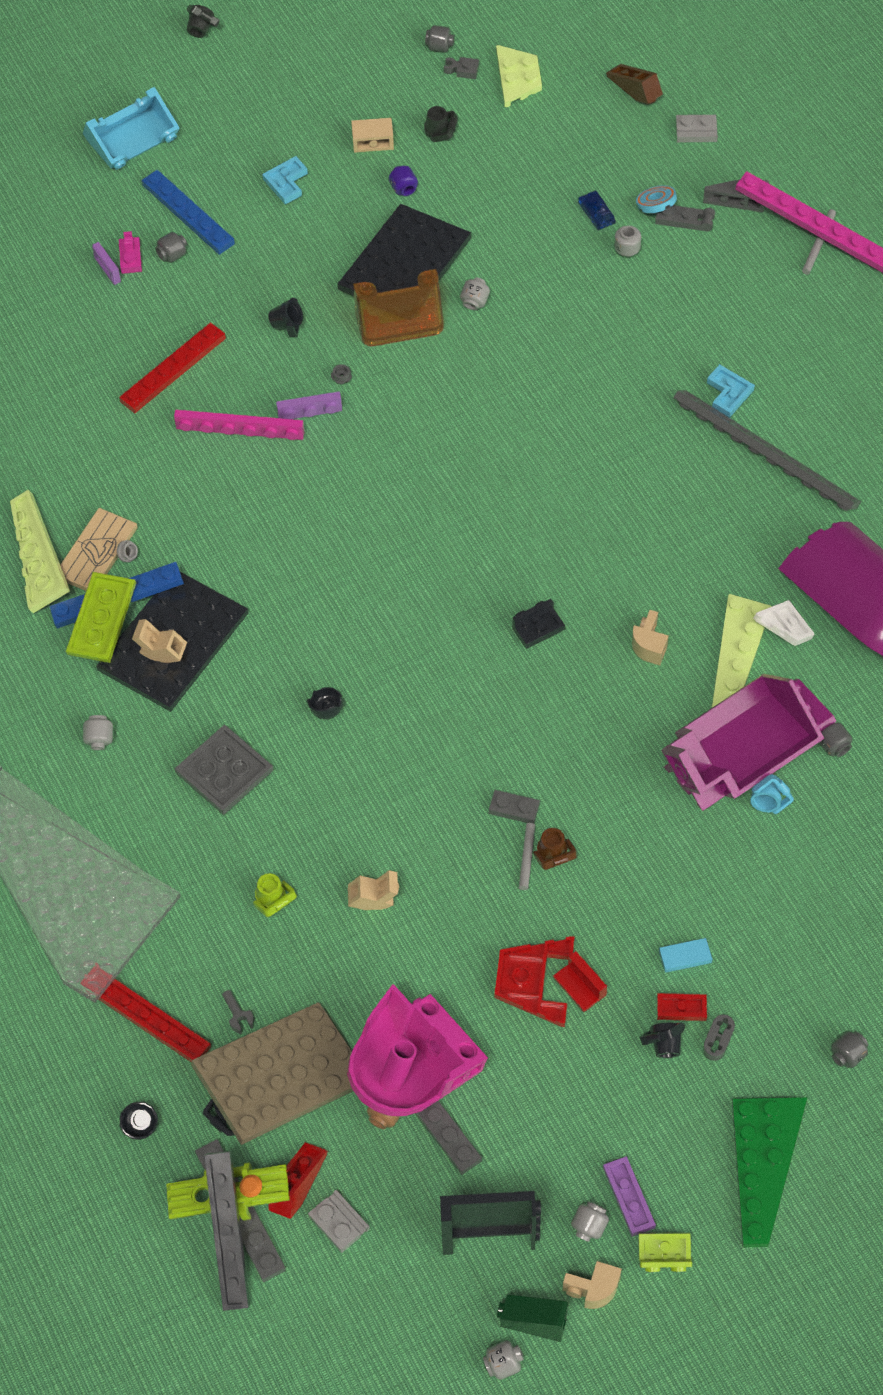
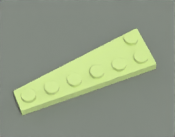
[10,490,70,613]
[712,594,772,707]

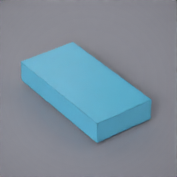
[659,938,712,973]

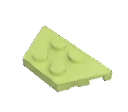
[496,45,542,107]

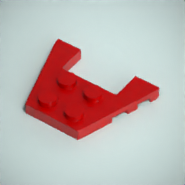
[494,936,575,1027]

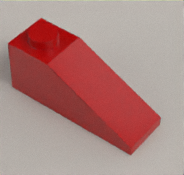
[268,1142,327,1219]

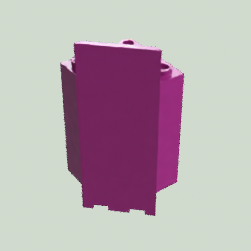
[661,674,836,811]

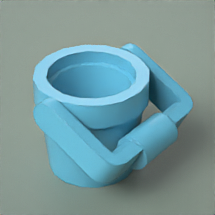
[750,774,794,814]

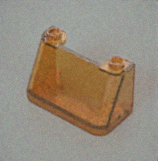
[353,269,444,346]

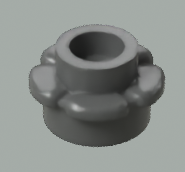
[331,364,352,384]

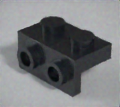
[512,599,565,649]

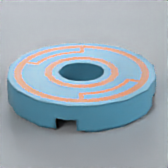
[636,186,677,213]

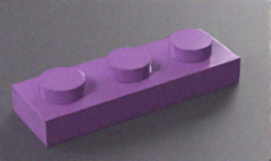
[276,391,342,419]
[603,1156,656,1237]

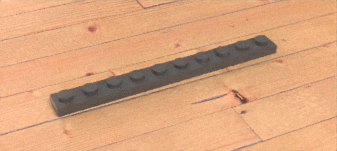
[674,390,861,511]

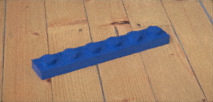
[142,170,235,255]
[50,562,184,629]

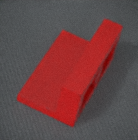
[553,951,607,1012]

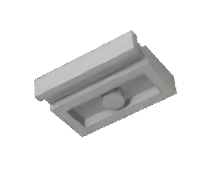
[676,115,718,142]
[308,1190,370,1253]

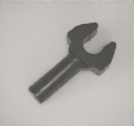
[222,990,254,1034]

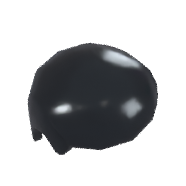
[307,687,344,720]
[119,1102,158,1140]

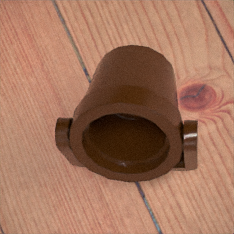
[533,828,577,870]

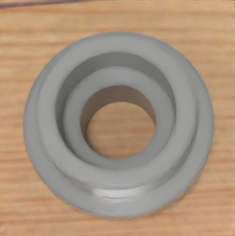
[117,540,138,562]

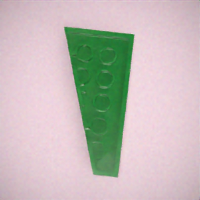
[732,1097,808,1247]

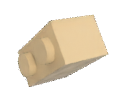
[351,118,394,153]

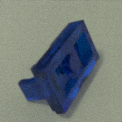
[578,190,616,231]

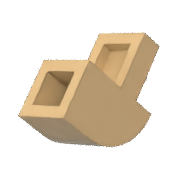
[632,610,669,665]
[132,619,187,663]
[348,870,399,910]
[563,1261,622,1309]

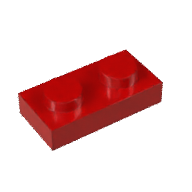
[657,993,707,1021]

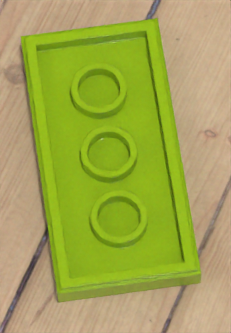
[66,572,136,663]

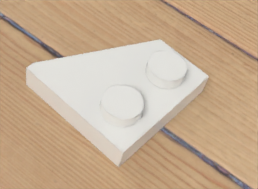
[753,600,815,646]

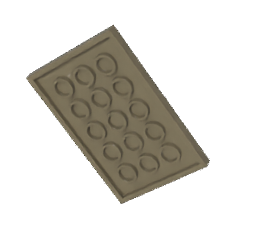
[191,1002,353,1145]

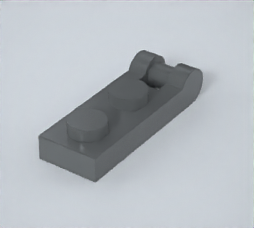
[655,205,715,231]

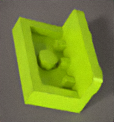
[638,1232,692,1272]

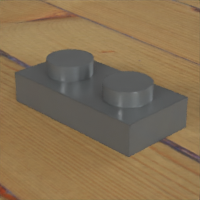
[489,790,540,823]

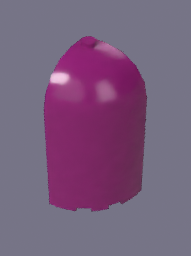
[778,522,883,656]

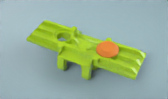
[166,1162,290,1221]

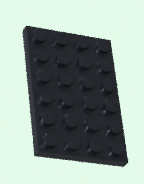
[337,203,471,320]
[96,572,248,712]

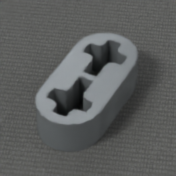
[703,1014,735,1061]

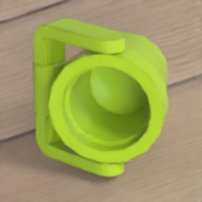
[253,873,297,917]

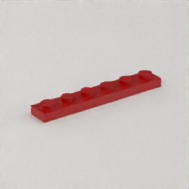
[119,322,226,414]
[80,966,211,1063]

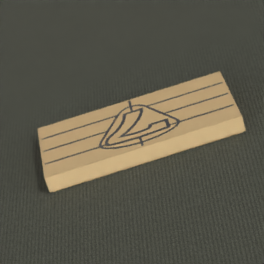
[60,508,138,591]

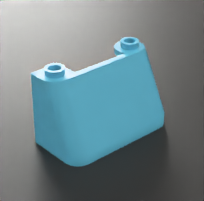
[83,87,180,170]

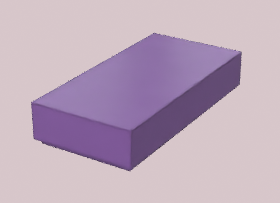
[92,242,121,285]

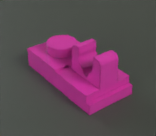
[119,231,142,274]

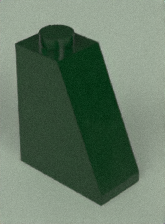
[497,1294,568,1342]

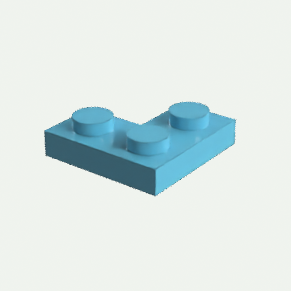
[262,156,308,204]
[707,364,755,418]

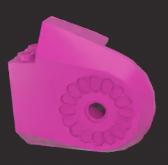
[347,984,488,1116]

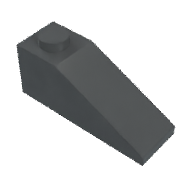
[703,179,769,213]

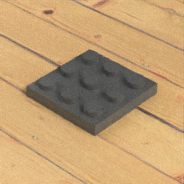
[174,724,273,815]

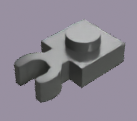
[444,57,479,79]

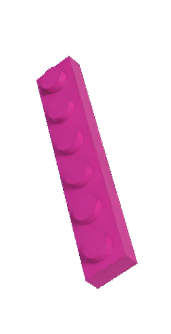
[174,410,304,440]

